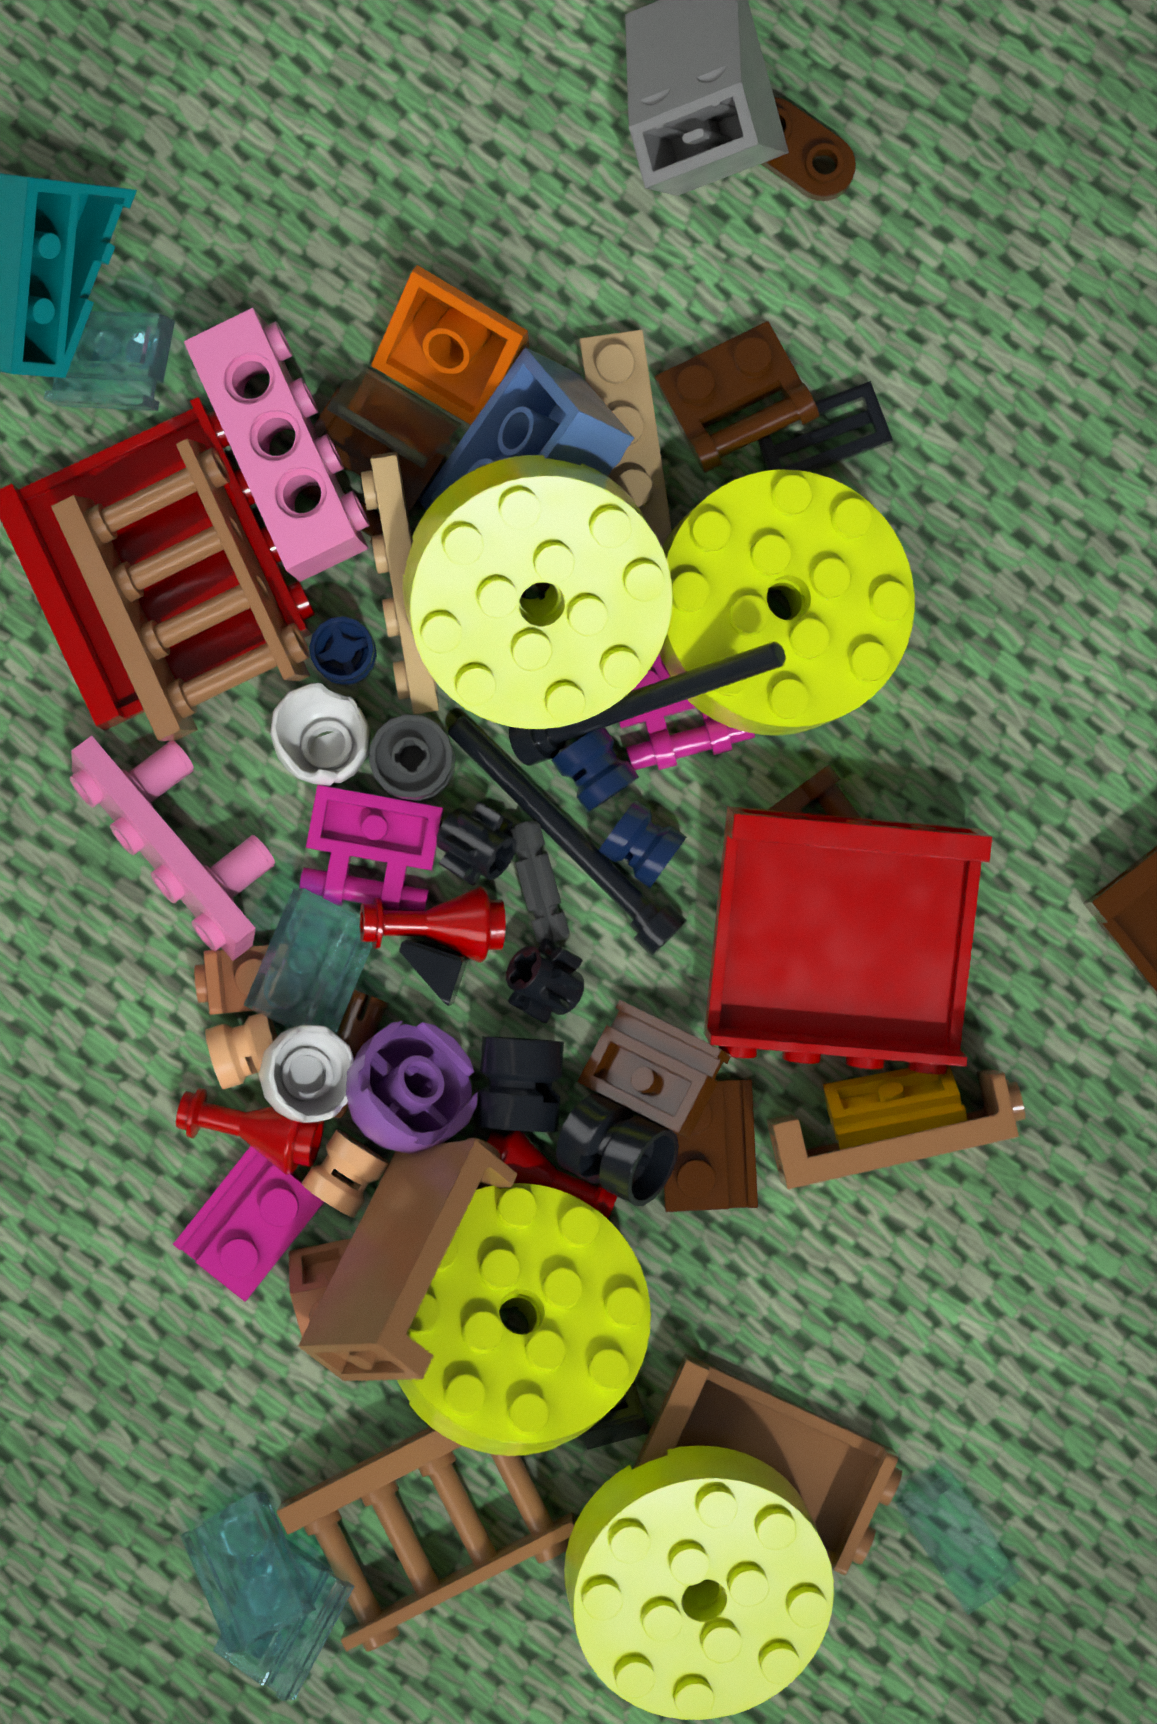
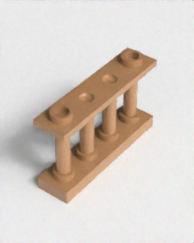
[51,439,310,741]
[276,1427,577,1652]

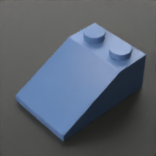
[420,347,634,511]

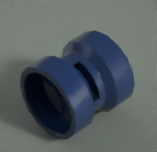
[309,617,377,686]
[551,727,639,813]
[598,800,687,888]

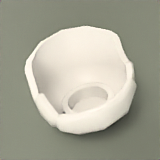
[270,683,371,785]
[259,1025,354,1123]

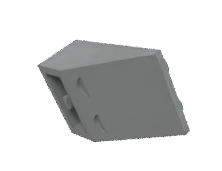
[625,0,789,196]

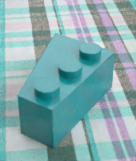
[0,173,137,378]

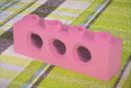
[184,308,370,582]

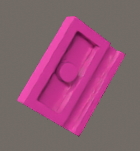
[173,1146,324,1302]

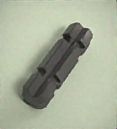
[507,820,569,944]

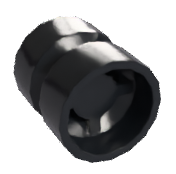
[476,1036,564,1132]
[556,1094,679,1207]

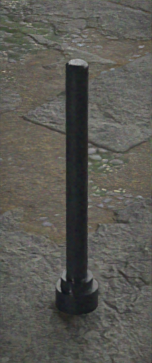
[509,641,786,766]
[448,716,687,957]

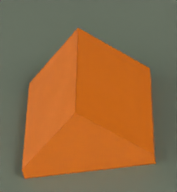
[371,265,529,425]

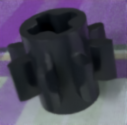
[436,801,516,886]
[506,938,584,1023]

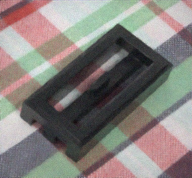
[757,381,893,472]

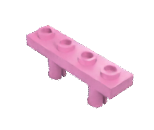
[70,736,275,961]

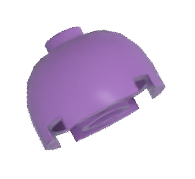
[346,1021,477,1154]

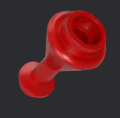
[359,886,506,963]
[176,1088,324,1175]
[487,1130,617,1219]

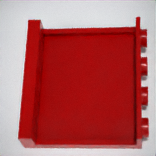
[0,397,315,731]
[704,806,992,1075]

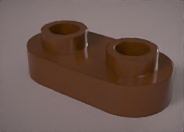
[761,97,856,201]

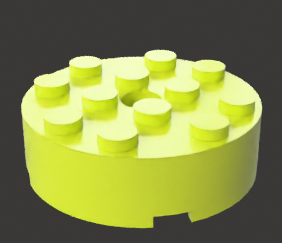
[402,455,673,729]
[659,469,915,735]
[397,1183,651,1456]
[564,1445,834,1720]

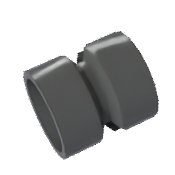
[369,714,456,802]

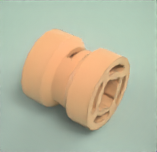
[205,1011,277,1089]
[301,1129,389,1218]

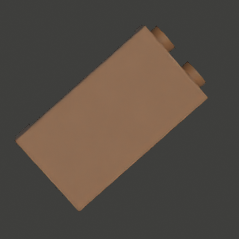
[766,1069,1025,1189]
[298,1138,517,1381]
[632,1354,903,1576]

